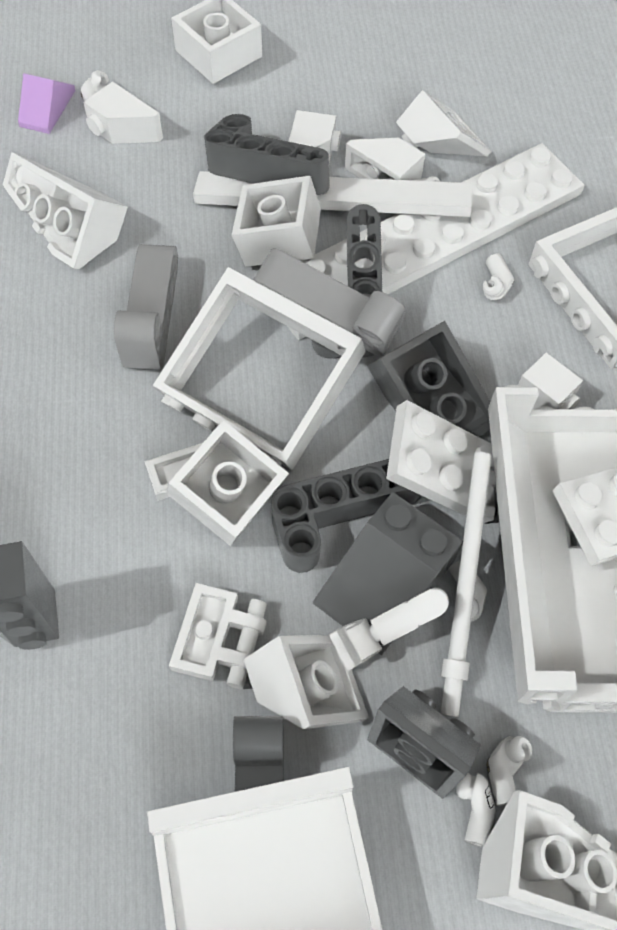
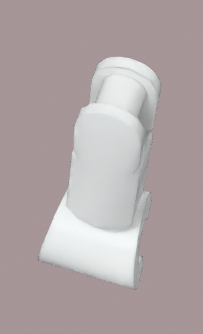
[329,588,449,671]

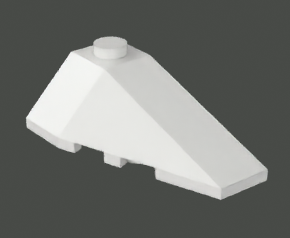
[3,152,128,269]
[476,790,617,930]

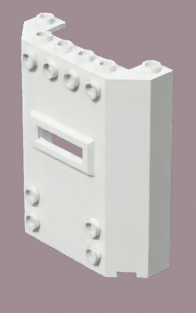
[488,385,617,713]

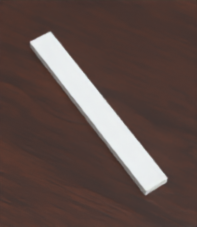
[193,171,473,217]

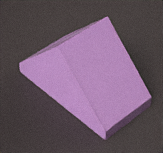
[18,73,76,134]

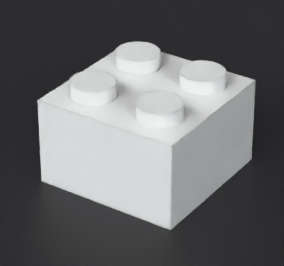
[171,0,262,84]
[232,176,321,267]
[166,420,289,546]

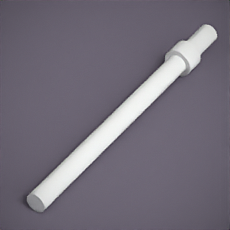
[440,452,492,717]

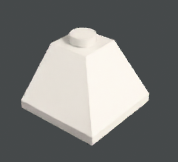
[396,90,492,157]
[244,635,369,729]

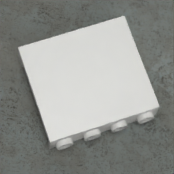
[147,767,383,930]

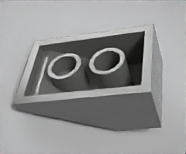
[367,321,490,437]
[313,492,463,656]
[367,686,481,799]

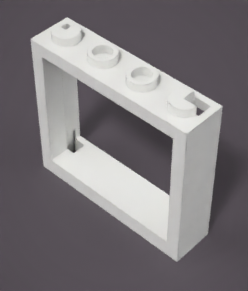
[528,207,617,370]
[153,267,366,471]

